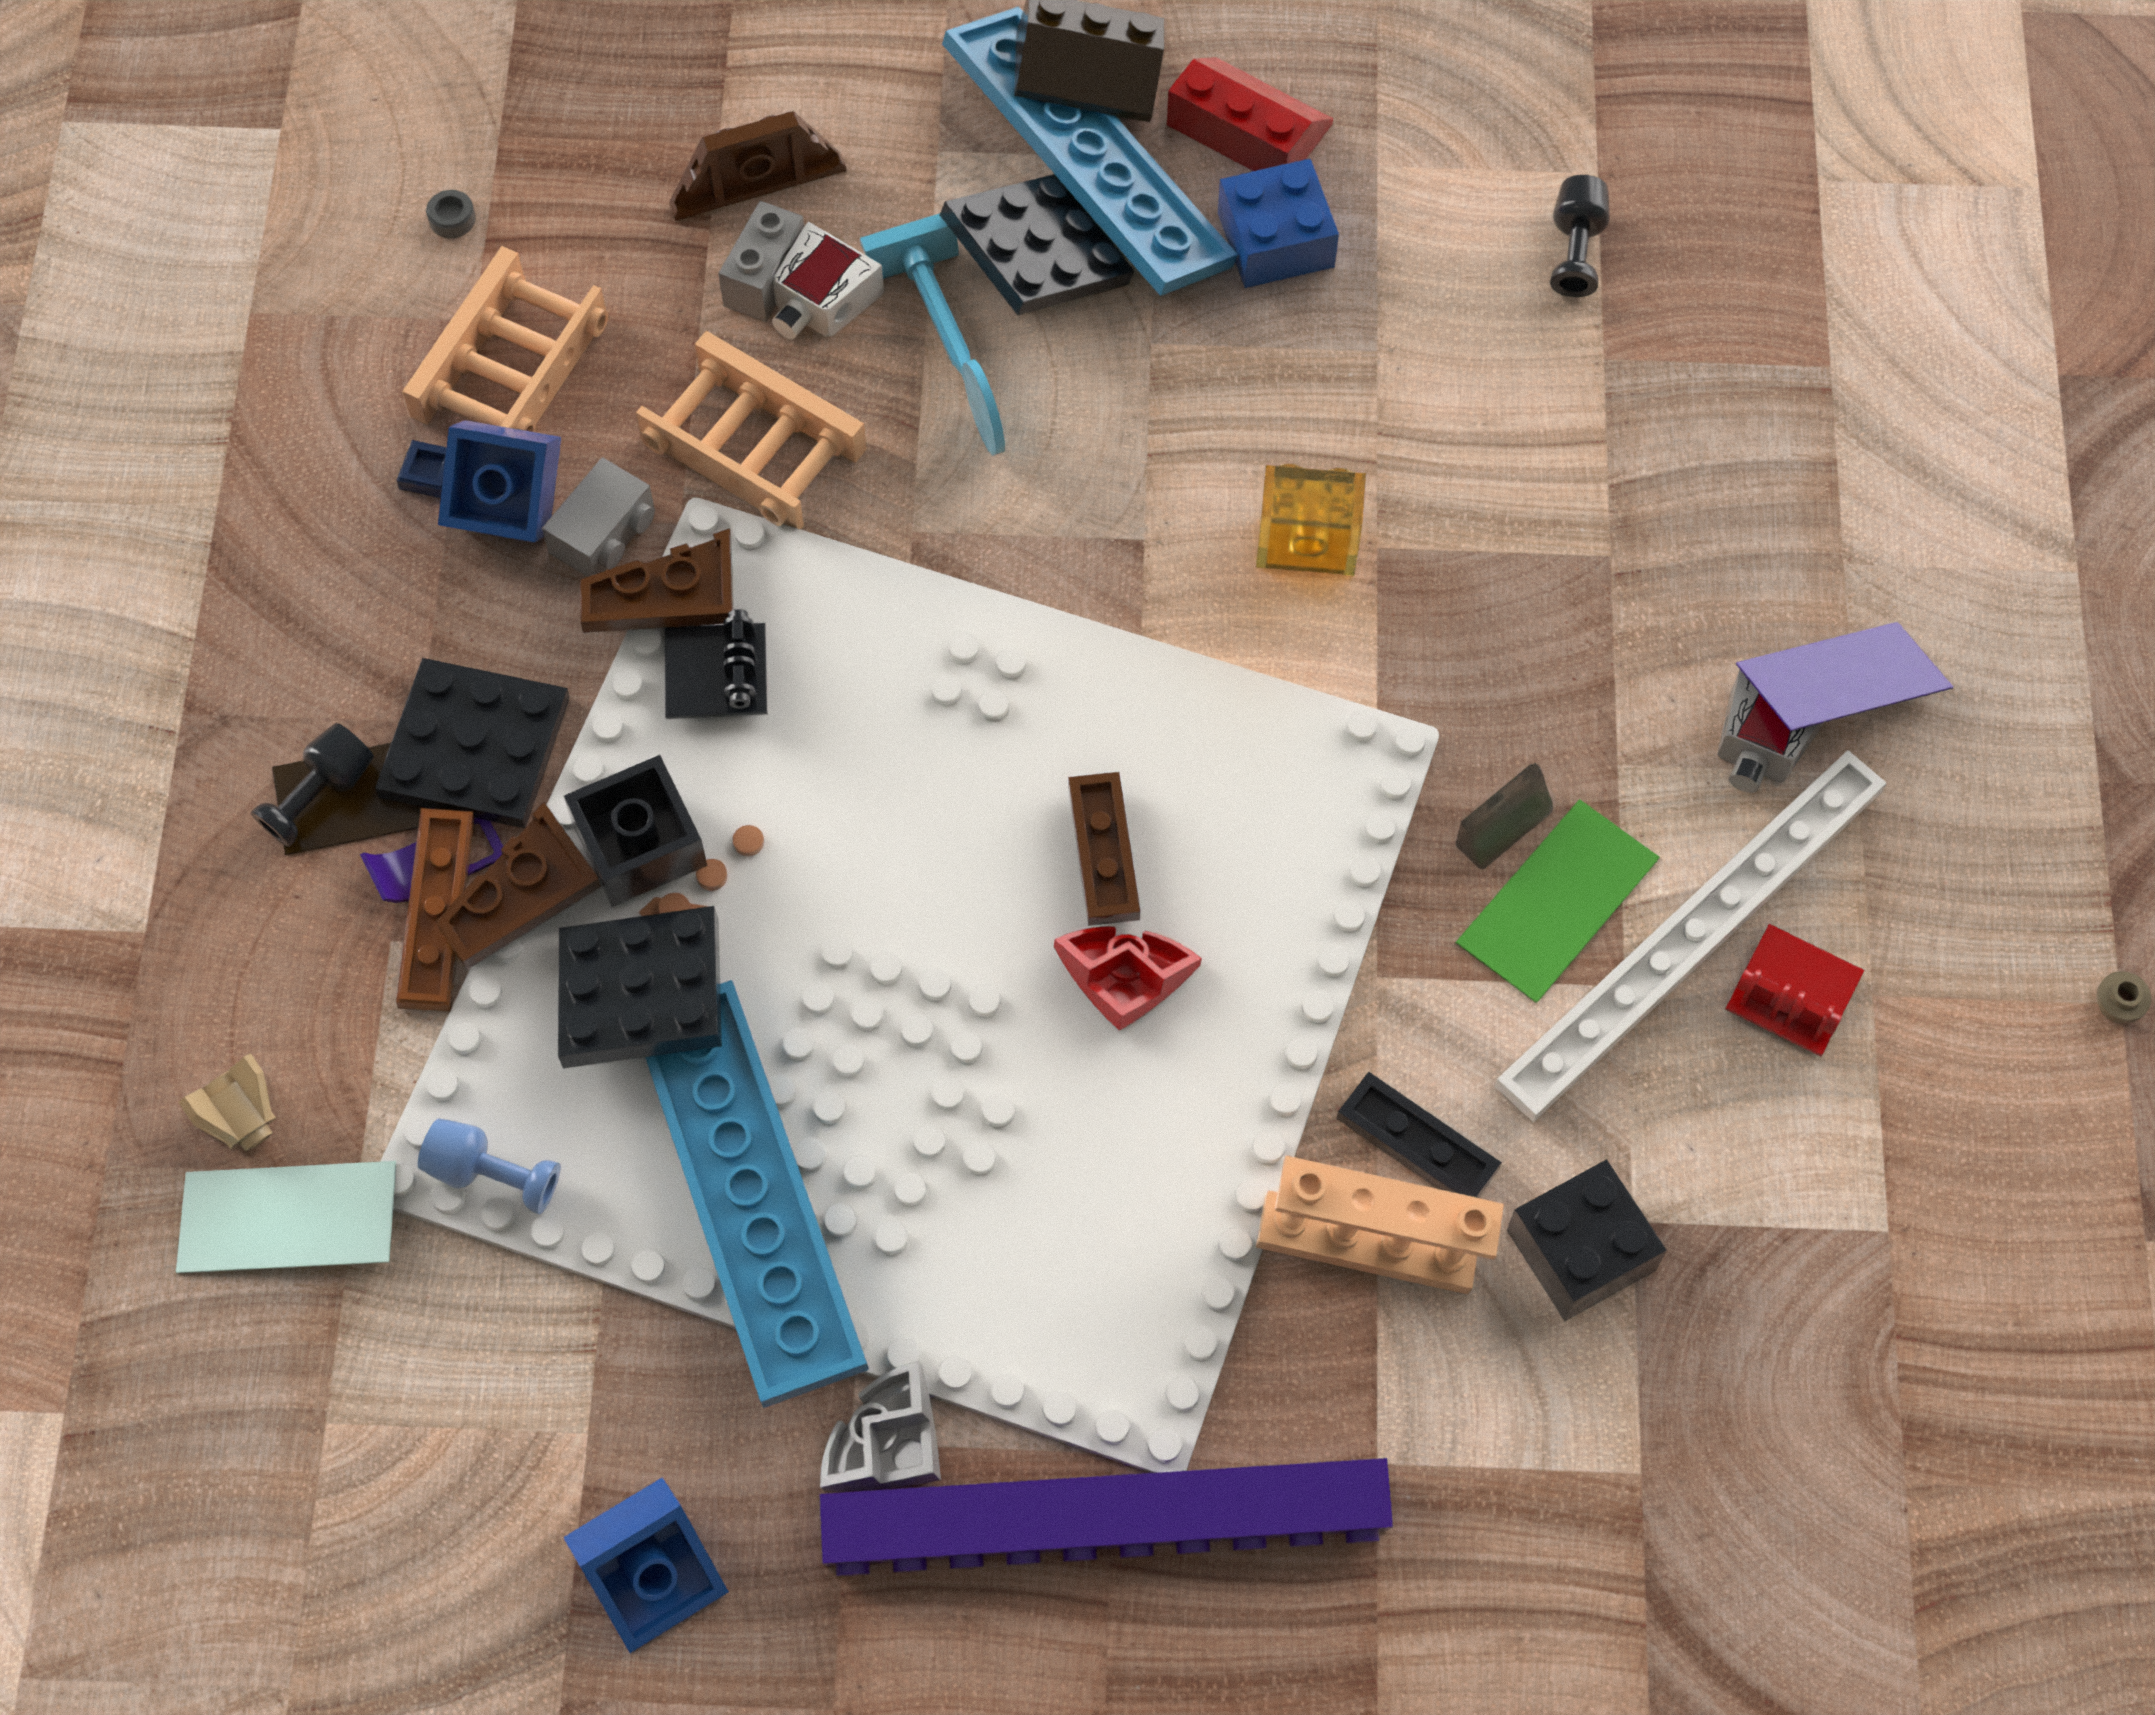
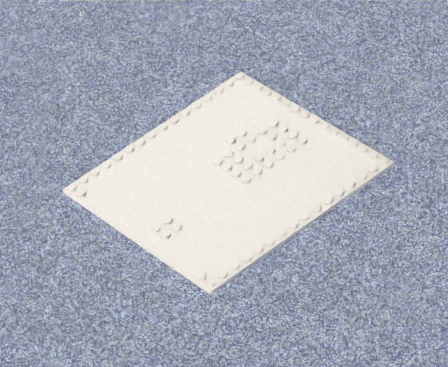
[380,498,1439,1473]

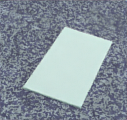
[176,1161,396,1273]

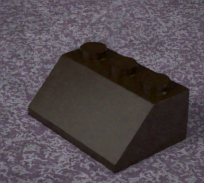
[1014,0,1164,122]

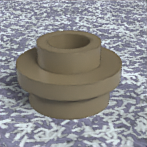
[2097,971,2152,1023]

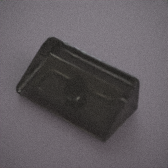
[1456,763,1553,869]

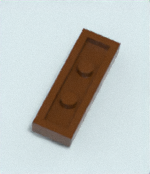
[1068,772,1141,926]

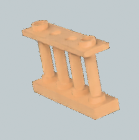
[402,246,608,432]
[636,331,867,529]
[1256,1156,1504,1295]

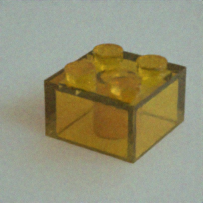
[1256,464,1366,576]

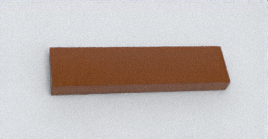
[396,808,474,1012]

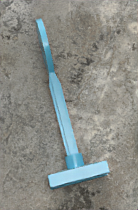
[860,213,1005,456]

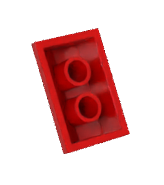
[1166,57,1333,171]

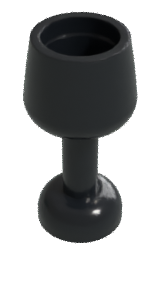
[1550,175,1610,297]
[250,723,374,847]

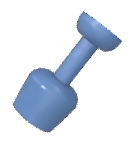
[417,1118,561,1215]

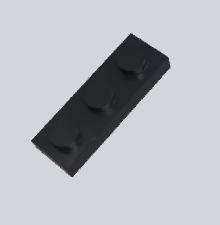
[1337,1072,1502,1198]

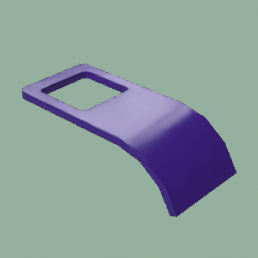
[360,818,503,903]

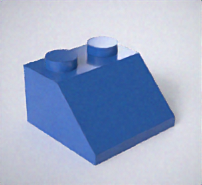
[563,1478,729,1653]

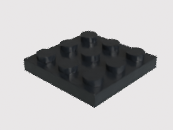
[940,174,1135,315]
[375,658,570,829]
[558,906,722,1069]

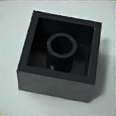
[563,755,708,907]
[1507,1159,1667,1321]

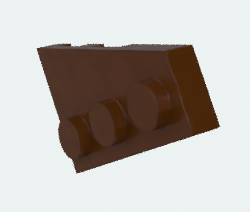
[580,528,734,633]
[436,802,601,970]

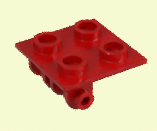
[1725,924,1865,1057]

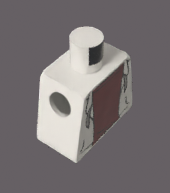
[772,222,884,340]

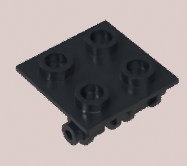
[665,609,768,719]

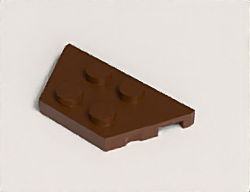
[669,111,847,221]

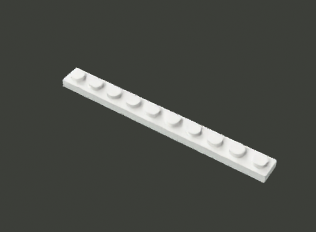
[1495,750,1887,1123]

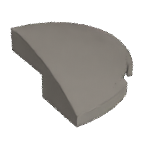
[820,1361,941,1491]

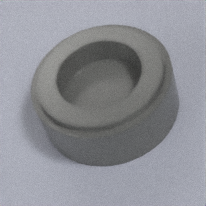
[426,190,476,238]

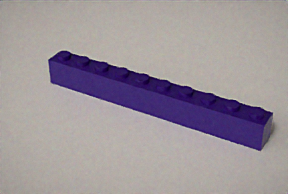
[820,1458,1393,1576]

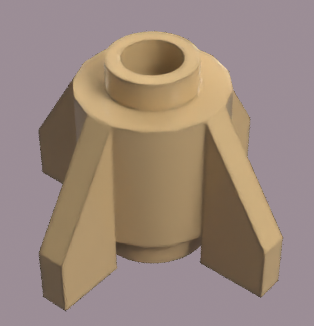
[179,1053,276,1152]

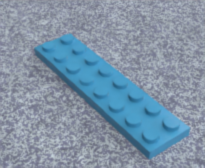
[942,7,1238,296]
[645,980,869,1408]

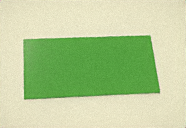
[1455,799,1660,1003]

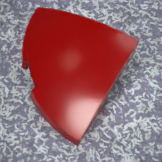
[1053,926,1202,1031]

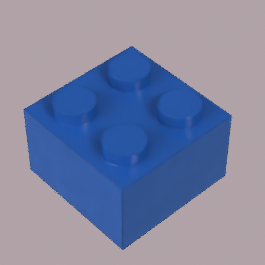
[1218,158,1339,288]
[438,420,561,542]

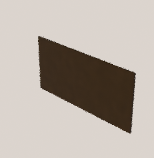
[272,743,430,855]

